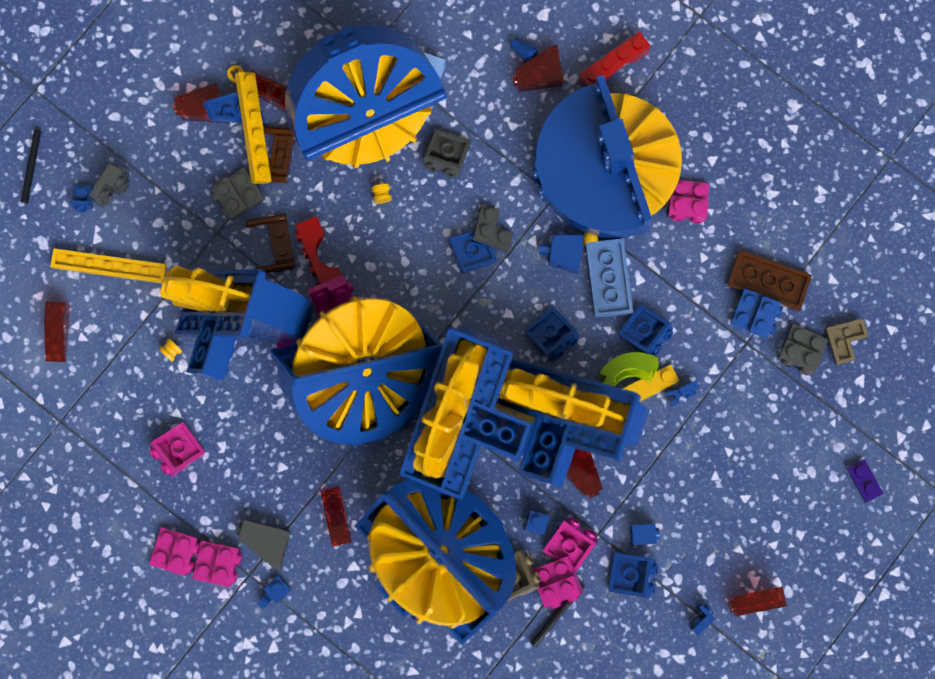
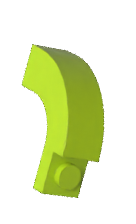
[600,352,659,387]

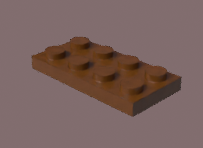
[727,250,812,312]

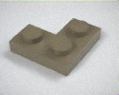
[825,319,869,366]

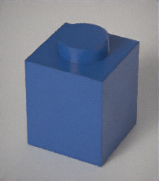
[525,511,550,536]
[630,524,660,546]

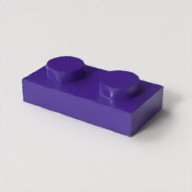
[846,459,883,503]

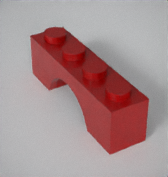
[578,31,651,87]
[295,216,341,285]

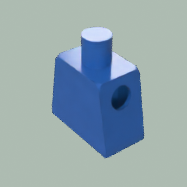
[539,235,584,274]

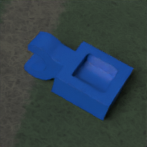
[665,381,699,407]
[257,575,291,609]

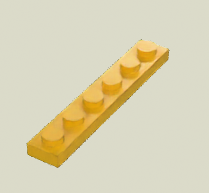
[235,72,272,184]
[50,248,167,284]

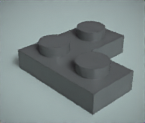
[472,204,513,252]

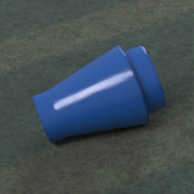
[510,38,539,63]

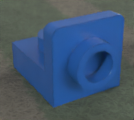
[70,185,94,212]
[691,604,715,635]

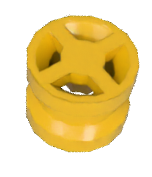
[371,184,392,204]
[158,338,183,362]

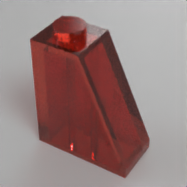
[512,45,563,92]
[173,83,230,123]
[566,449,603,498]
[728,586,787,616]

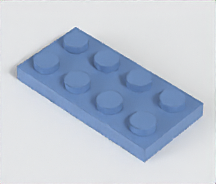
[585,238,633,318]

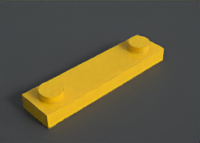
[623,365,680,402]

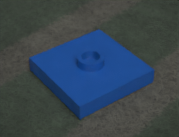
[448,230,497,274]

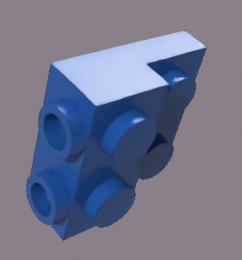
[731,288,783,338]
[618,304,673,356]
[524,306,579,361]
[608,553,659,599]

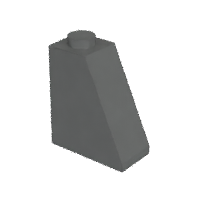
[237,520,291,570]

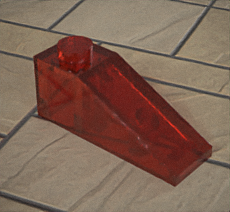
[250,71,287,113]
[44,301,70,363]
[321,486,353,548]

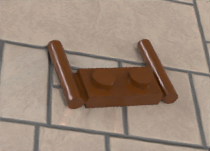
[263,126,294,183]
[245,213,295,273]

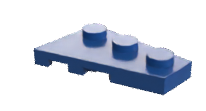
[203,92,266,124]

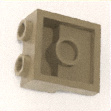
[507,550,541,602]

